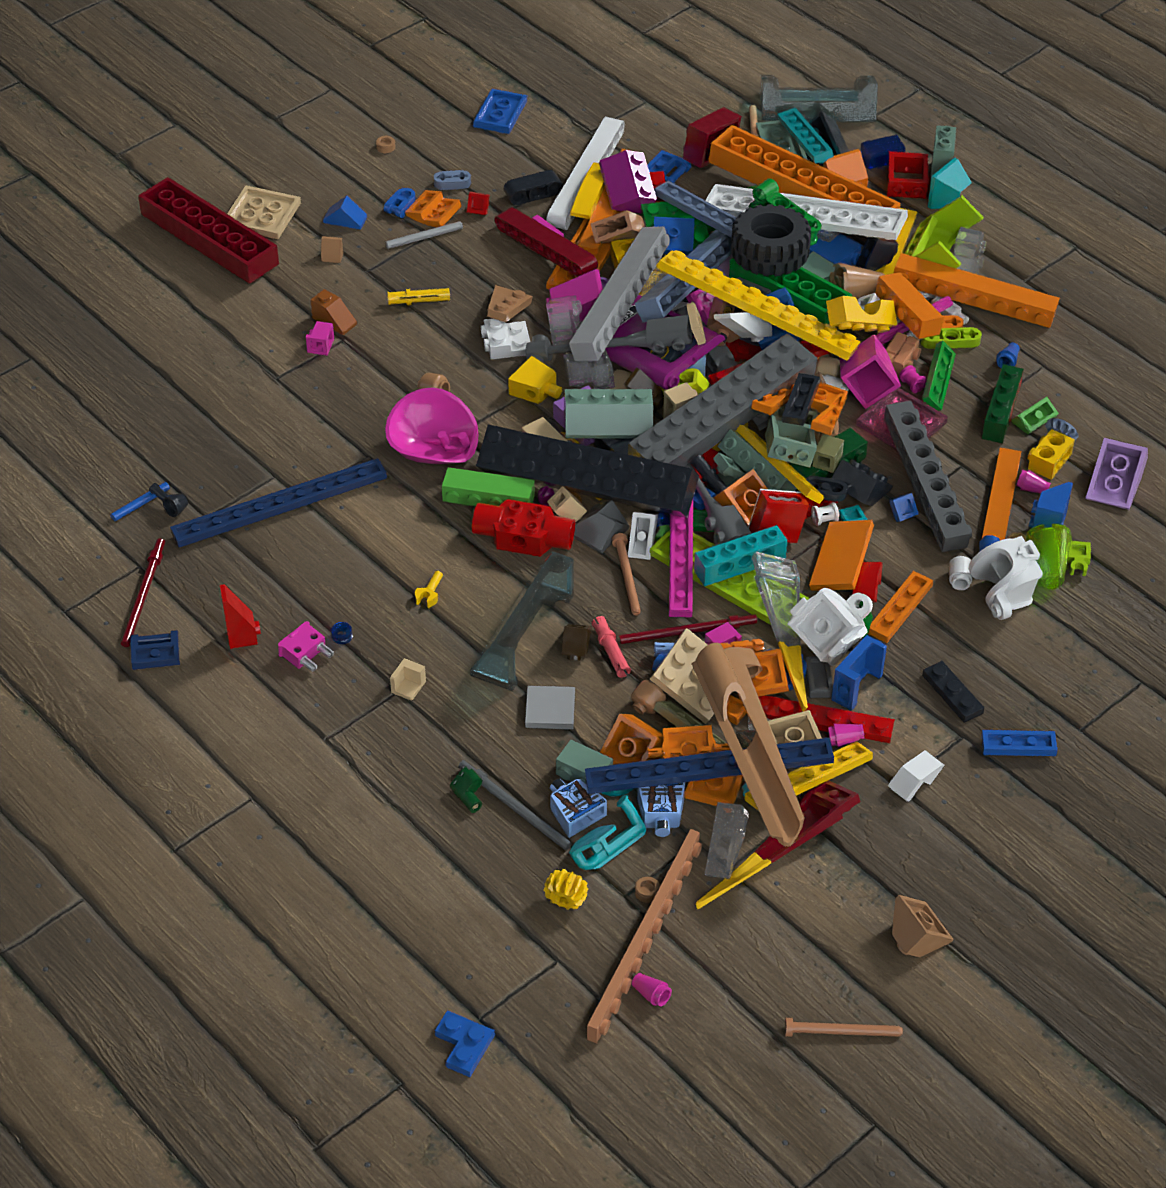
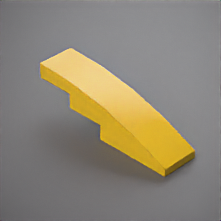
[570,162,605,219]

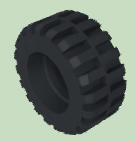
[731,204,811,277]

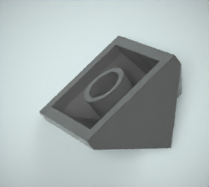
[574,500,629,554]

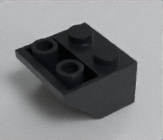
[831,459,893,506]

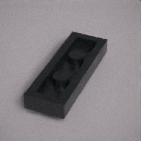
[782,373,820,426]
[922,661,985,723]

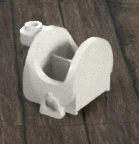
[968,536,1043,620]
[787,588,873,666]

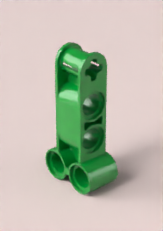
[749,178,822,246]

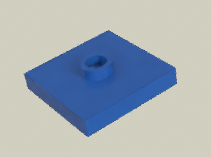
[654,217,694,255]

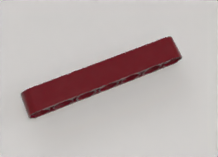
[494,207,598,277]

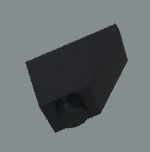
[856,237,899,271]

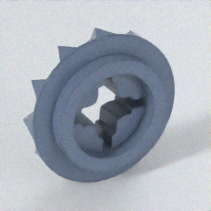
[1045,418,1079,442]

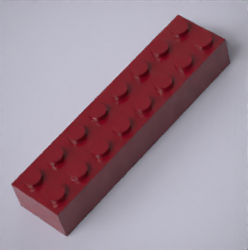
[138,177,279,284]

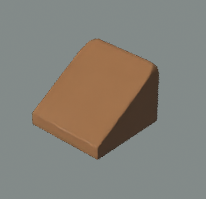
[321,236,343,263]

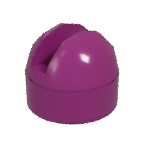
[537,486,555,506]

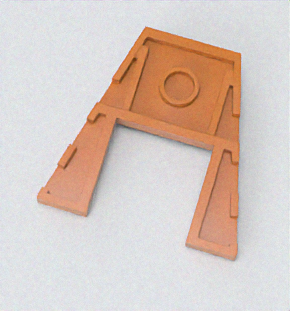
[751,382,848,436]

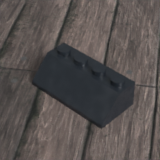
[805,110,849,167]

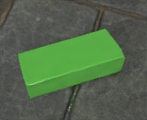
[1011,397,1059,434]

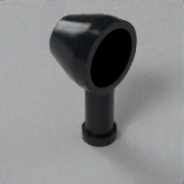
[149,483,188,517]

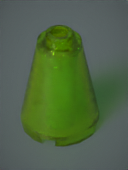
[1026,524,1072,590]

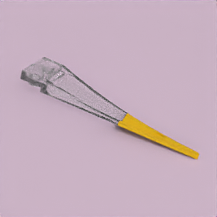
[752,552,808,712]

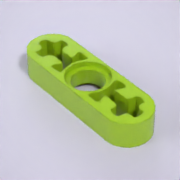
[920,327,982,349]

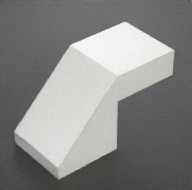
[888,751,945,801]

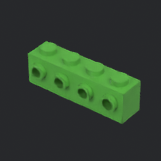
[442,467,535,506]

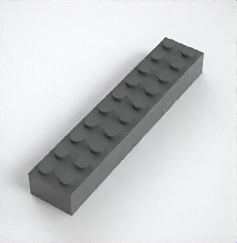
[628,333,818,467]

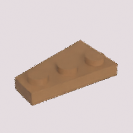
[487,285,532,322]

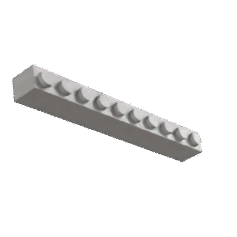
[569,226,670,361]

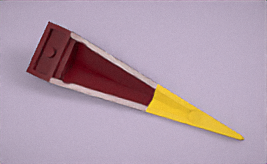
[696,780,860,910]

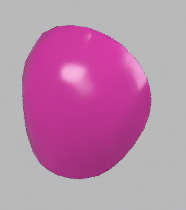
[385,388,479,464]

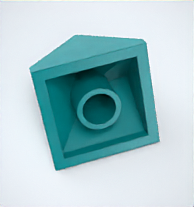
[928,158,972,209]

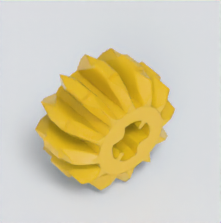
[544,869,588,910]

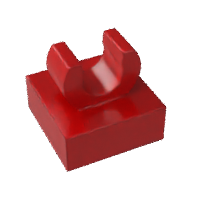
[467,192,490,215]

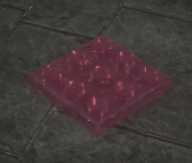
[856,388,948,450]

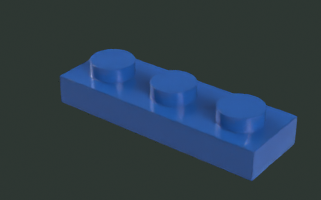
[981,730,1057,756]

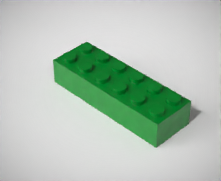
[729,258,852,324]

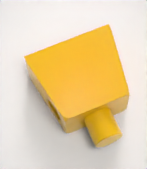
[508,356,562,404]

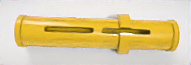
[387,288,450,305]

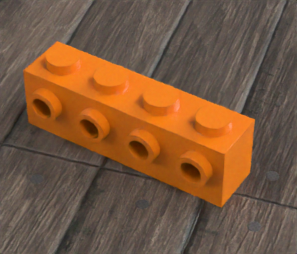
[875,272,944,339]

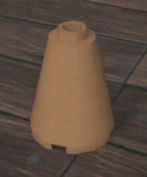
[829,263,885,300]

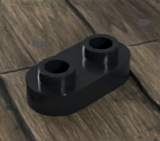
[806,476,848,502]

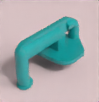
[569,795,646,870]

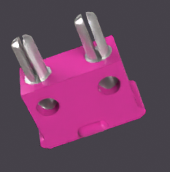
[278,621,334,672]

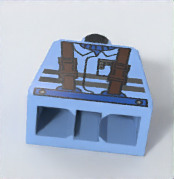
[550,779,607,838]
[637,782,685,837]

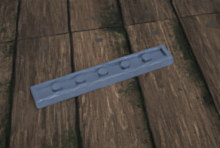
[654,181,736,238]

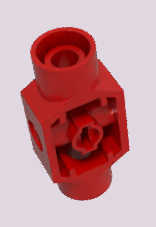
[472,499,576,557]

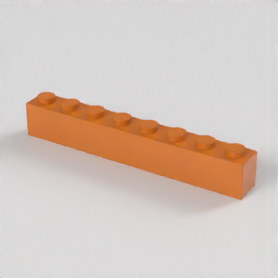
[894,253,1060,328]

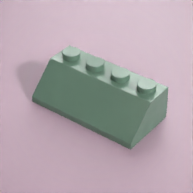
[564,389,653,438]

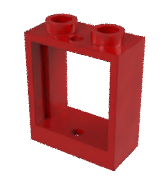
[887,152,928,199]

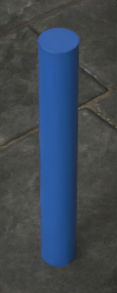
[110,482,170,521]

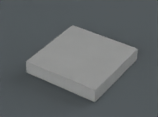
[525,686,575,729]

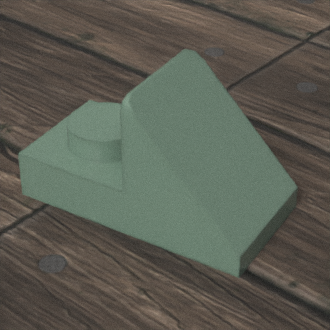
[713,452,747,486]

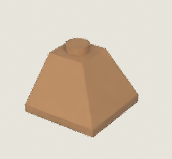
[892,895,954,957]

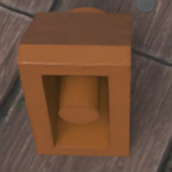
[311,289,357,335]

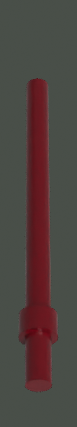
[121,538,165,647]
[619,614,757,644]

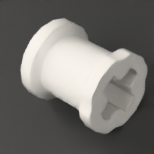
[811,502,839,526]

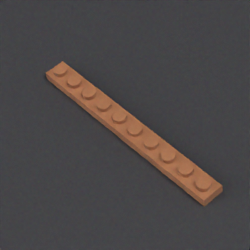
[587,829,702,1043]

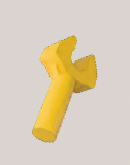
[415,571,443,608]

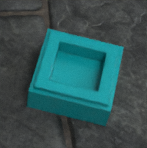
[839,505,867,521]

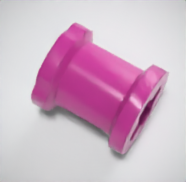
[899,365,927,393]

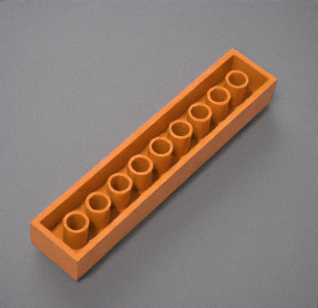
[709,125,901,209]

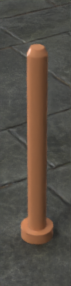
[611,533,641,616]
[785,1018,903,1037]

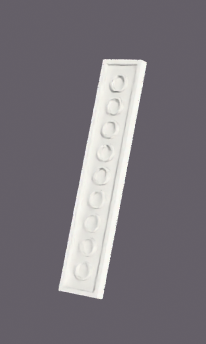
[705,184,908,240]

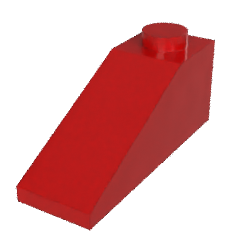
[220,584,261,649]

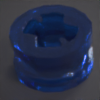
[331,622,353,644]

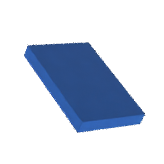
[473,89,527,134]

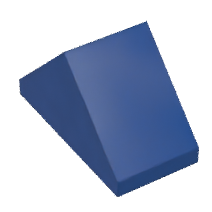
[323,196,367,230]

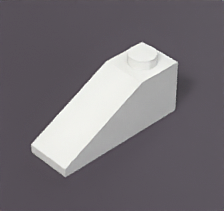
[714,312,772,342]

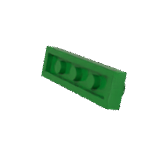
[922,340,956,413]

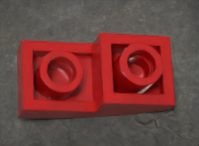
[852,562,883,602]

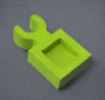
[1067,540,1091,576]

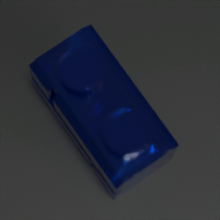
[860,135,906,170]

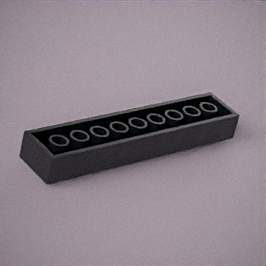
[476,424,700,518]

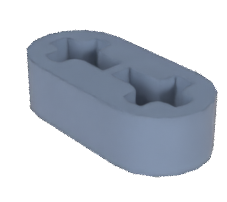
[434,170,471,190]

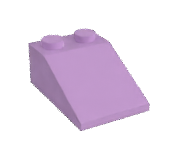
[1086,438,1148,510]

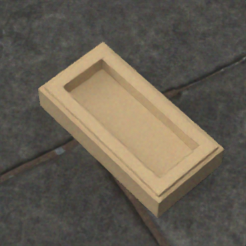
[686,302,706,345]

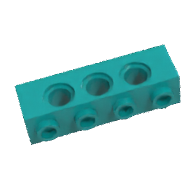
[694,525,788,587]

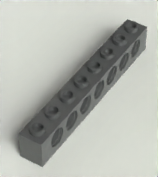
[884,401,972,552]

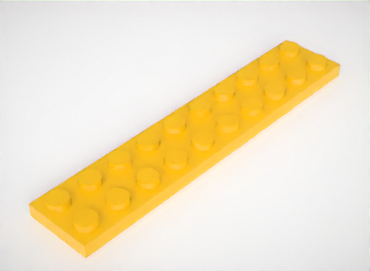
[657,250,860,361]

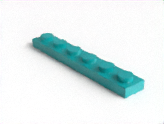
[778,108,834,164]

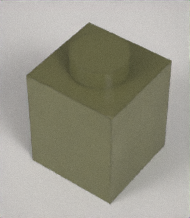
[812,434,844,473]

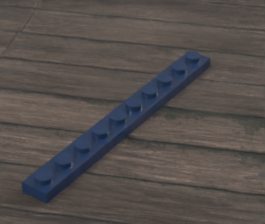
[170,458,387,548]
[585,738,834,794]

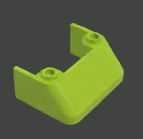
[904,195,984,268]

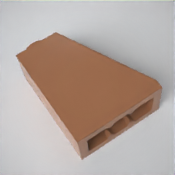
[590,210,645,243]

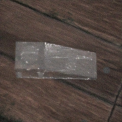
[705,802,749,879]

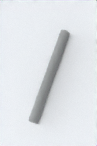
[385,221,463,249]

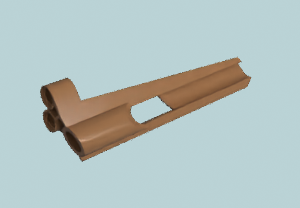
[691,643,804,846]

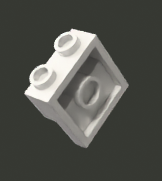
[481,319,530,360]

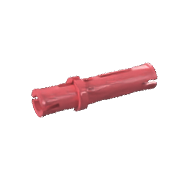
[592,616,631,678]

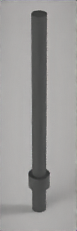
[458,760,572,851]

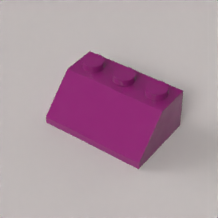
[599,150,657,213]

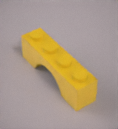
[826,296,898,333]

